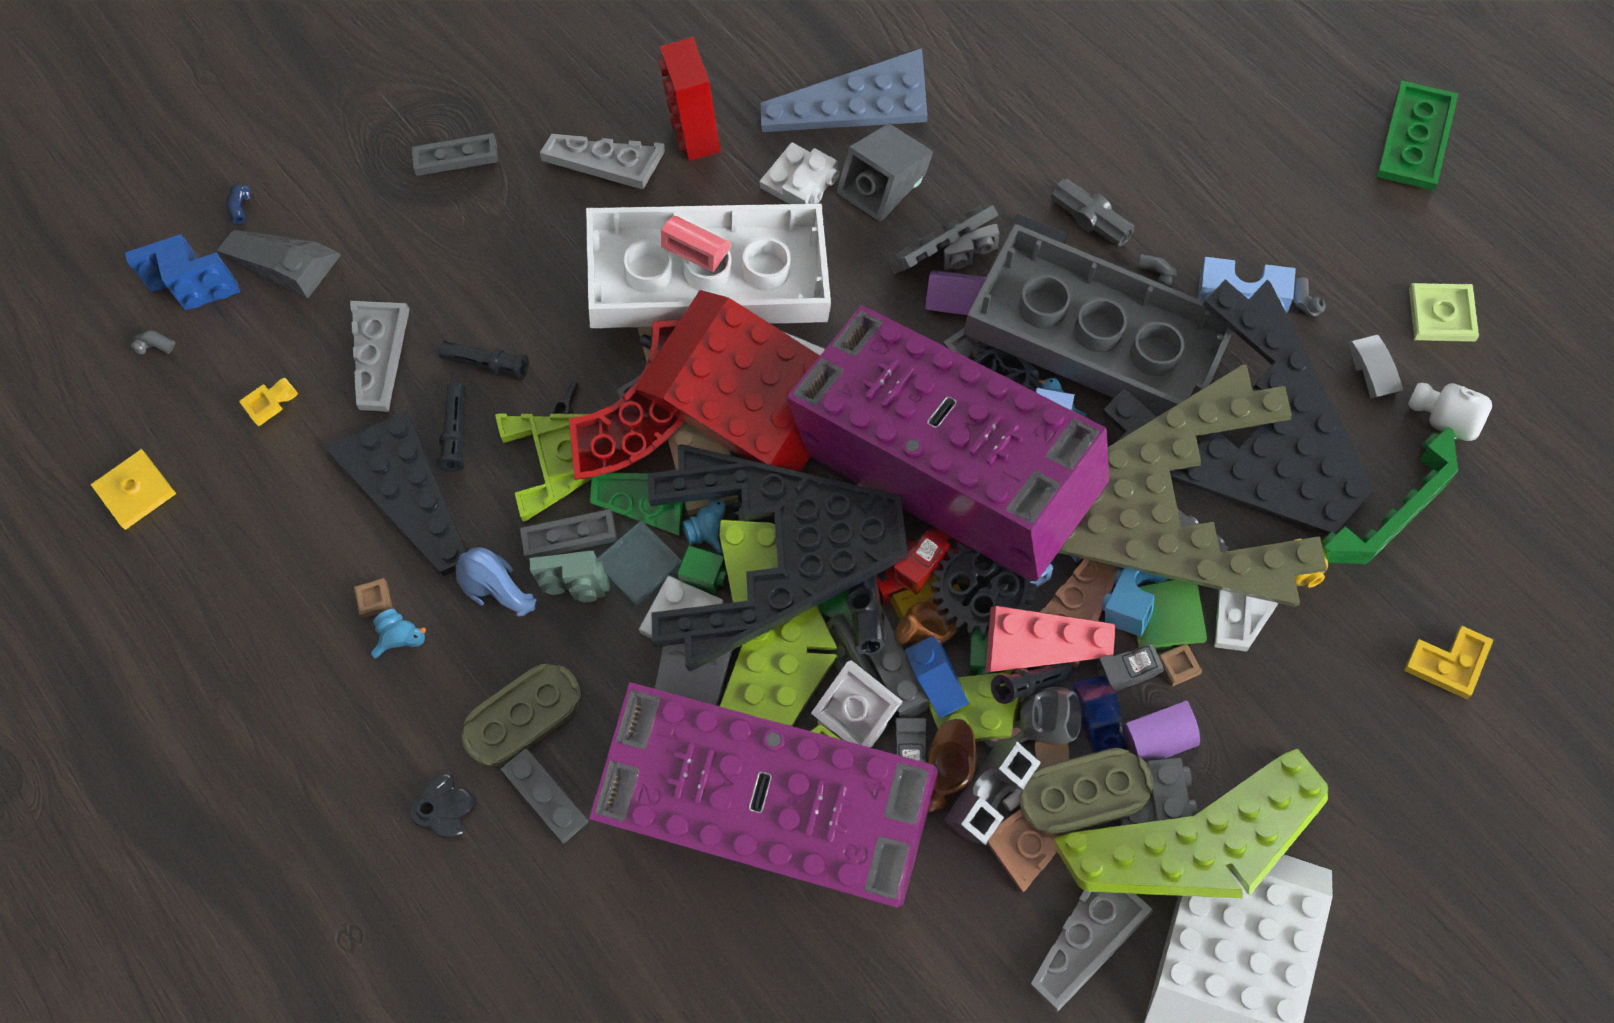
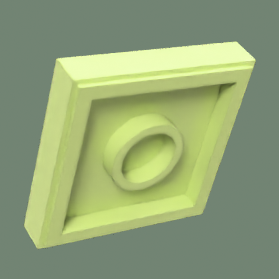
[1409,283,1479,342]

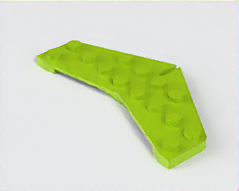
[720,520,838,726]
[1054,749,1328,899]

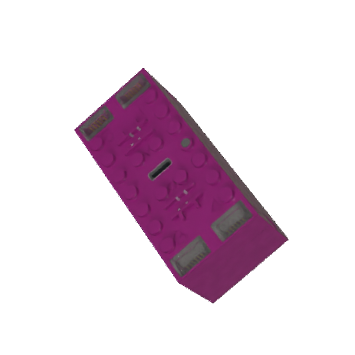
[786,305,1109,582]
[589,682,938,908]

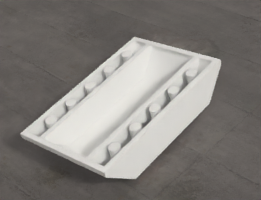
[1144,854,1333,1023]

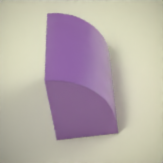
[925,270,987,315]
[1122,700,1200,763]

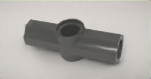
[1051,179,1135,247]

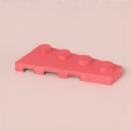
[985,606,1115,673]

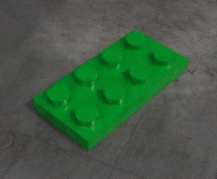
[1376,80,1458,191]

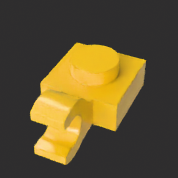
[239,378,298,426]

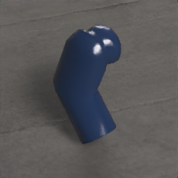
[226,183,251,225]

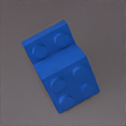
[125,234,240,310]

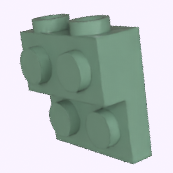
[530,551,610,603]

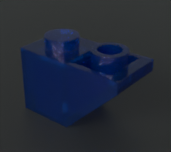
[1073,675,1127,753]

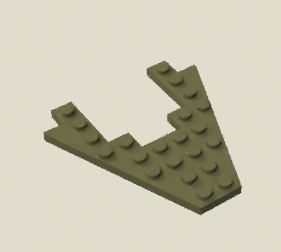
[1058,364,1327,607]

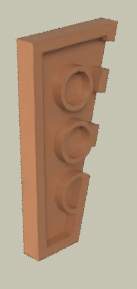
[1039,559,1119,668]

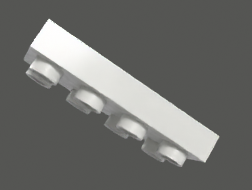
[586,204,831,328]

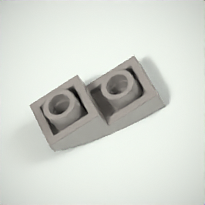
[943,224,1000,270]
[1349,335,1403,399]

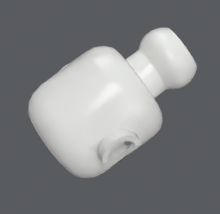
[1408,383,1492,441]

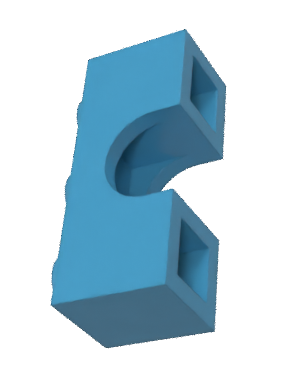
[1101,567,1168,637]

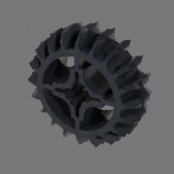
[968,346,1040,392]

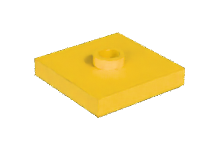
[91,449,176,530]

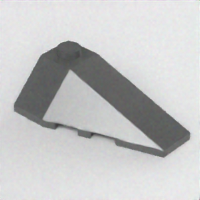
[217,230,341,299]

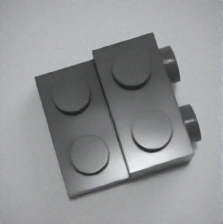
[1119,758,1198,826]

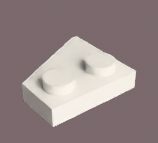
[1214,590,1278,652]

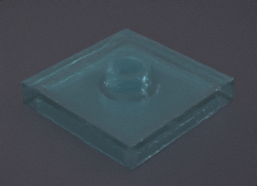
[597,521,682,606]

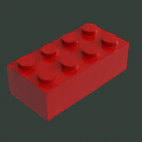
[657,37,721,161]

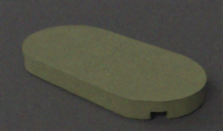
[462,664,581,767]
[1019,748,1153,835]

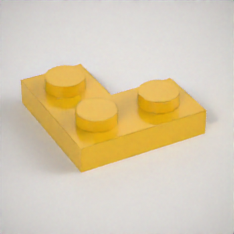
[1404,626,1493,699]

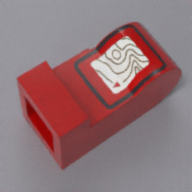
[894,530,951,595]

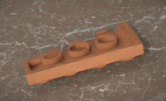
[987,810,1074,893]

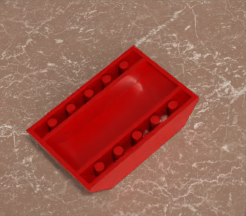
[635,290,820,472]

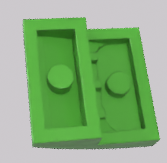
[1136,580,1207,650]

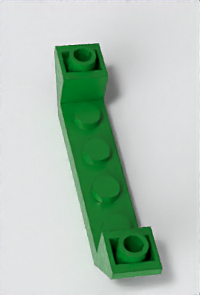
[1321,427,1458,564]

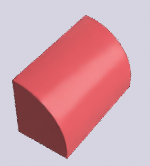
[661,216,731,273]

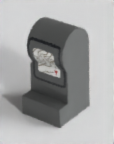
[1096,645,1164,695]
[896,718,926,762]

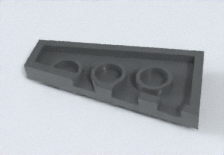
[889,205,998,274]

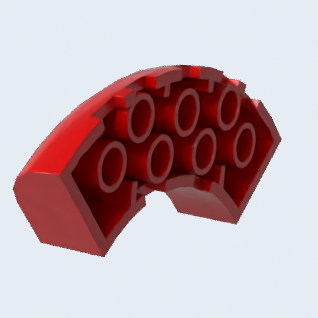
[569,320,683,480]

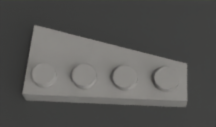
[540,134,665,189]
[350,301,410,412]
[1031,890,1152,1012]

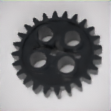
[931,542,1037,640]

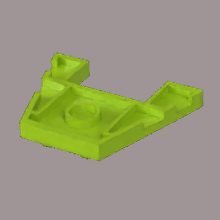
[495,414,591,521]
[929,667,1028,742]

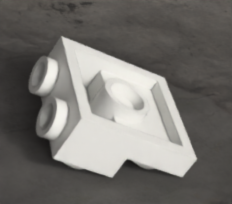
[759,142,839,204]
[811,660,903,748]

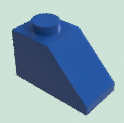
[905,635,970,718]

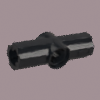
[846,575,886,656]

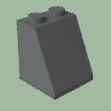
[836,123,933,222]

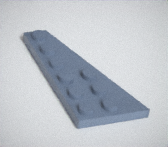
[761,48,928,132]

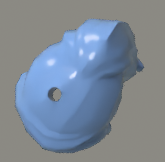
[456,547,537,617]

